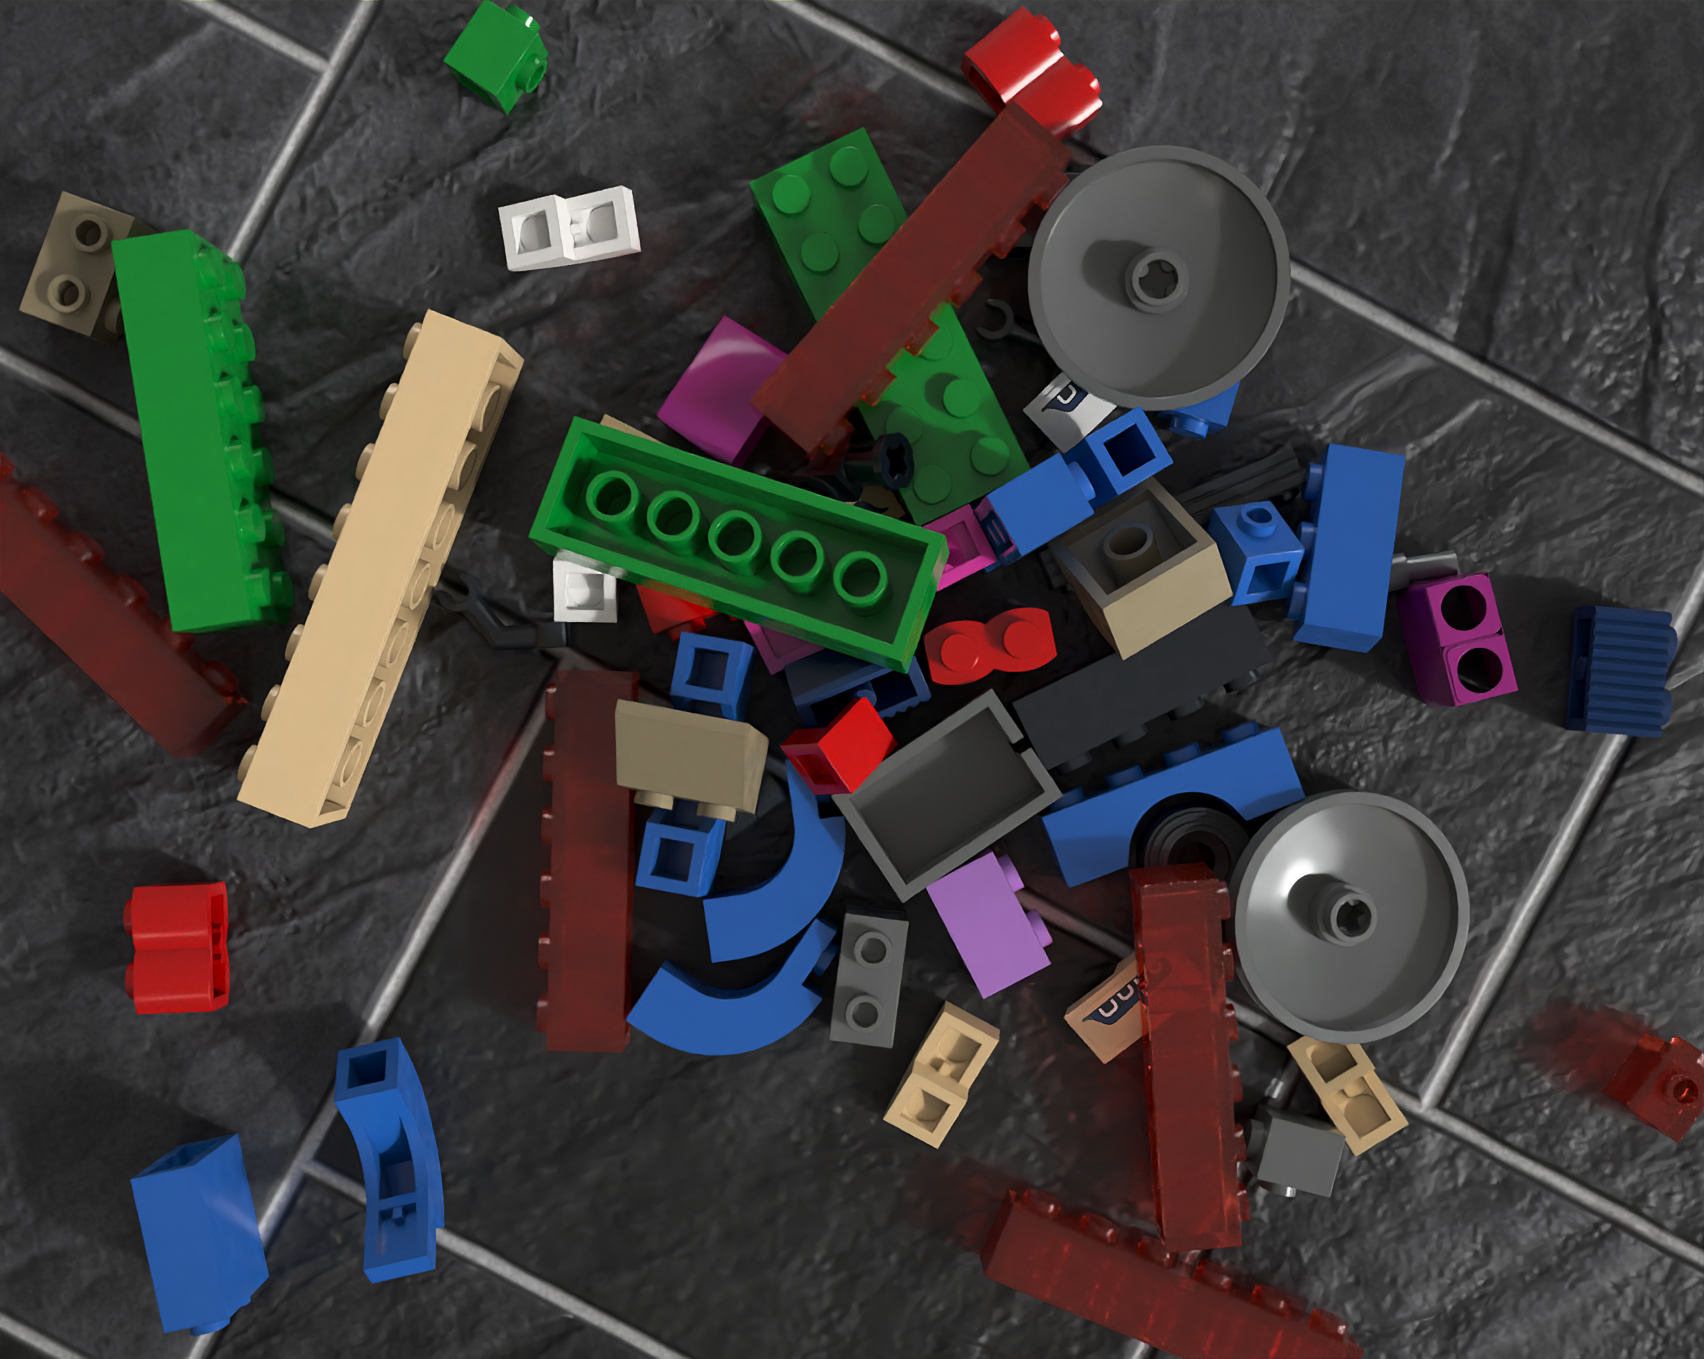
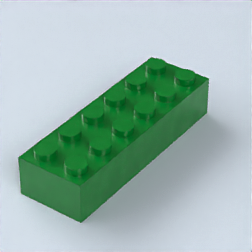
[749,127,1031,527]
[111,229,295,634]
[528,416,950,674]

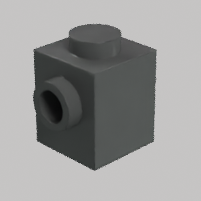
[1239,1103,1346,1198]

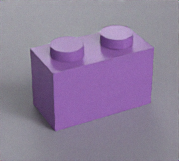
[926,846,1053,999]

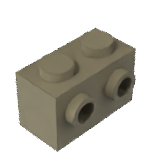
[19,191,158,348]

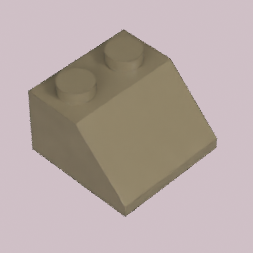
[1046,476,1233,660]
[615,699,770,822]

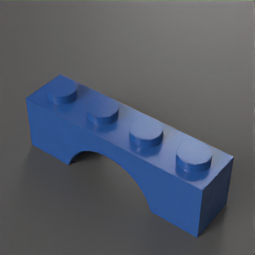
[635,631,757,897]
[1036,719,1306,888]

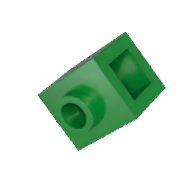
[443,0,548,116]

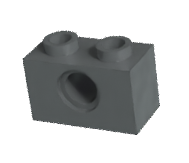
[829,904,909,1048]

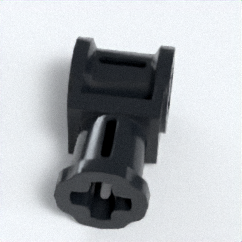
[784,425,915,503]

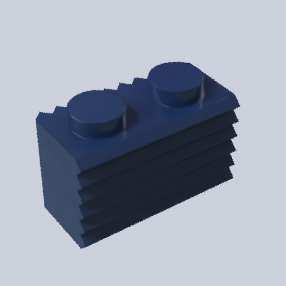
[1565,606,1678,738]
[783,648,932,729]

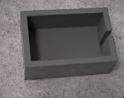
[831,688,1063,903]

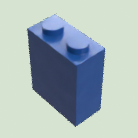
[130,1133,269,1336]

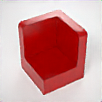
[780,697,898,795]

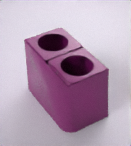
[656,315,804,469]
[1396,572,1518,707]

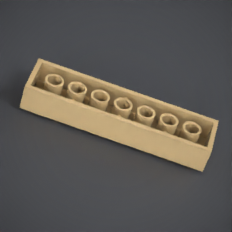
[237,309,524,828]

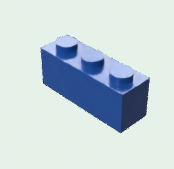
[1285,443,1406,653]
[974,453,1095,568]

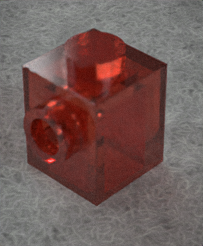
[1603,1033,1704,1143]

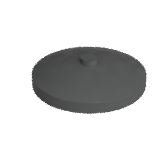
[1028,145,1291,411]
[1225,789,1470,1044]

